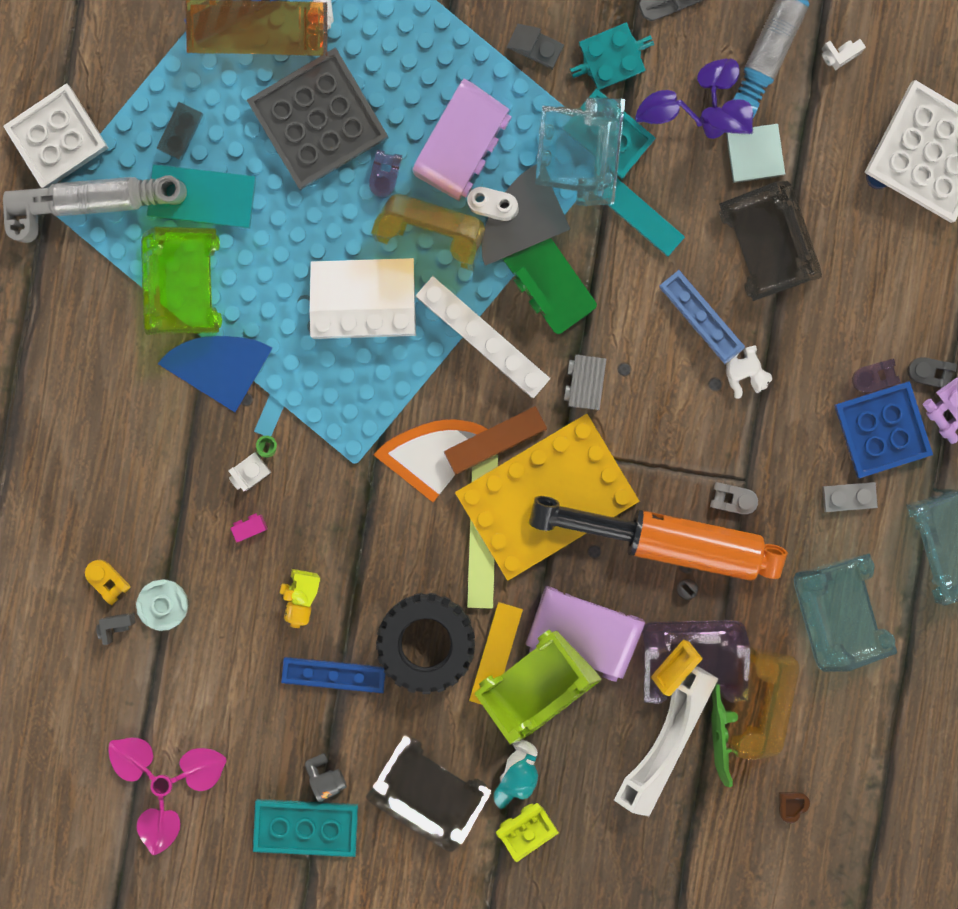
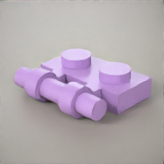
[923,377,958,444]

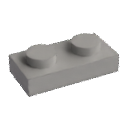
[822,482,878,512]

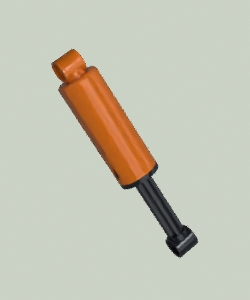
[529,496,788,581]

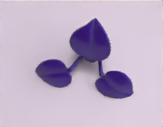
[635,58,753,139]

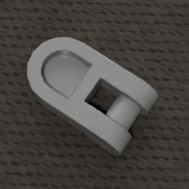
[710,482,758,514]

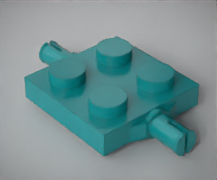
[570,22,654,91]

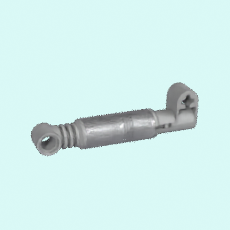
[3,175,187,243]

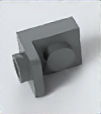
[96,613,136,645]

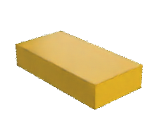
[651,639,703,697]

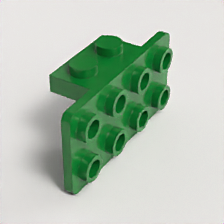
[502,238,597,334]

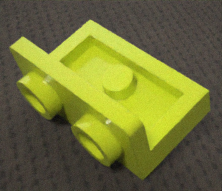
[495,803,559,862]

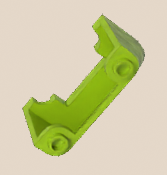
[474,630,602,745]

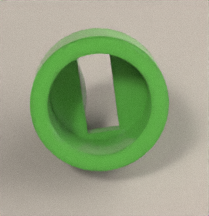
[256,436,277,458]

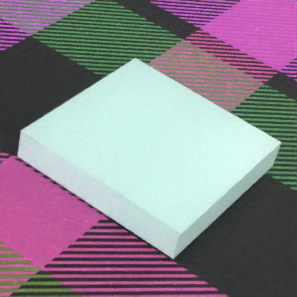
[726,124,785,183]

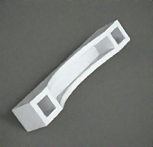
[415,276,551,398]
[614,666,718,816]

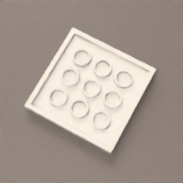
[864,80,958,223]

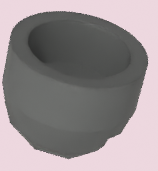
[677,579,698,600]

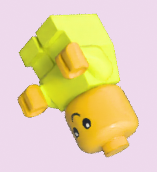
[280,569,320,628]

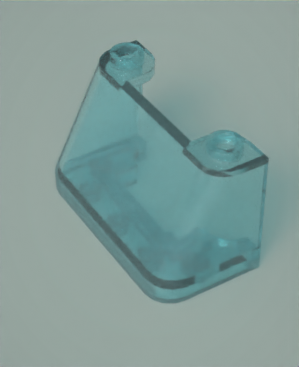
[906,489,958,606]
[794,553,897,672]

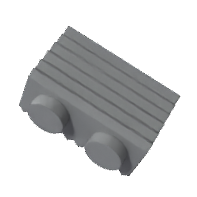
[564,355,606,411]

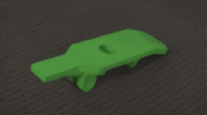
[711,684,738,788]

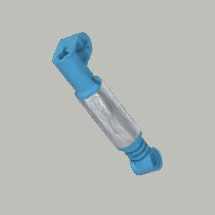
[733,0,810,118]

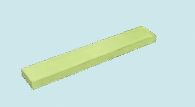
[467,455,498,609]

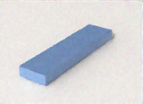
[659,270,745,364]

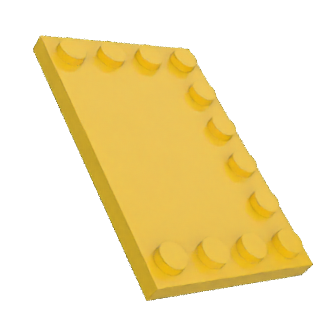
[455,414,640,581]

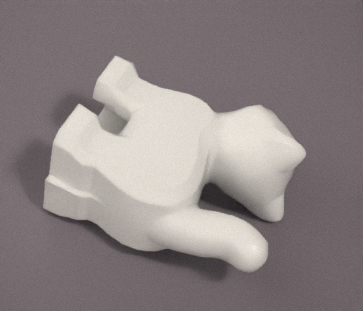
[726,345,772,399]

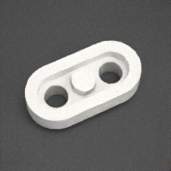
[467,187,519,221]

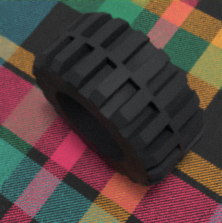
[376,593,475,694]

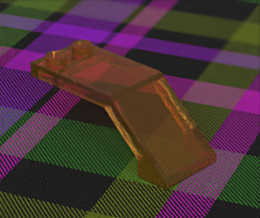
[186,0,327,56]

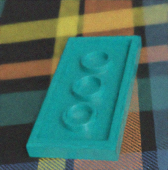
[147,164,256,229]
[253,799,358,857]

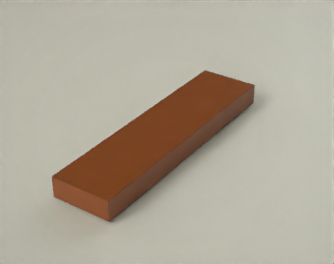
[444,406,547,475]

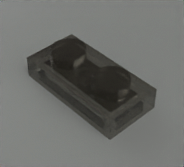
[157,102,203,161]

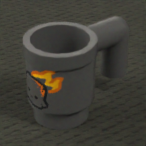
[305,753,347,802]

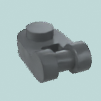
[908,357,958,388]

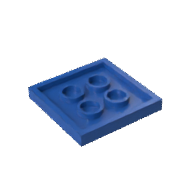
[834,381,933,478]

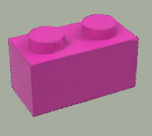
[230,513,268,543]

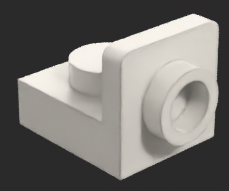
[822,39,866,71]
[228,452,271,491]

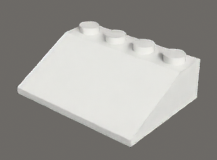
[310,258,416,339]

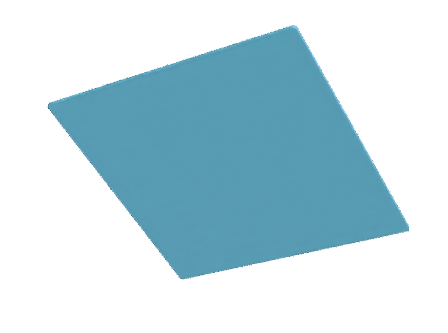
[57,0,606,464]

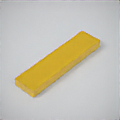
[469,602,523,705]

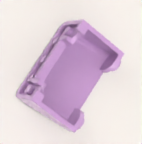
[526,586,645,682]

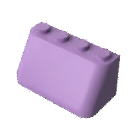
[413,78,512,201]

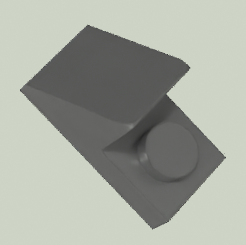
[507,24,564,70]

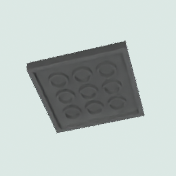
[247,47,389,190]

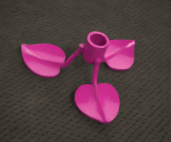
[109,737,227,855]

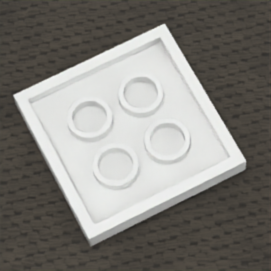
[3,83,109,188]

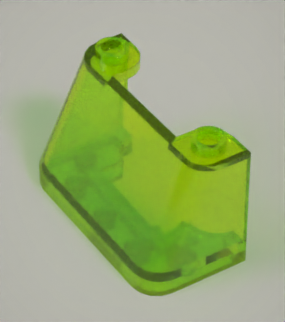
[141,227,222,335]

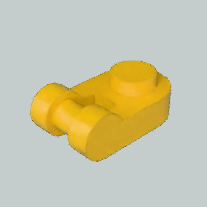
[85,560,131,605]

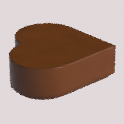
[779,792,810,823]

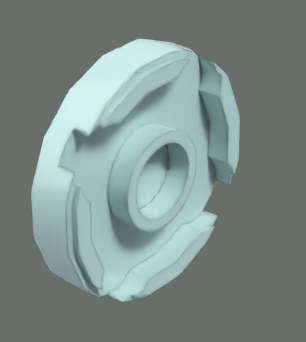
[136,579,188,631]

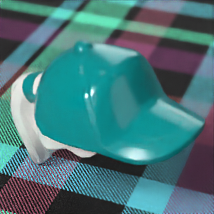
[493,740,538,809]

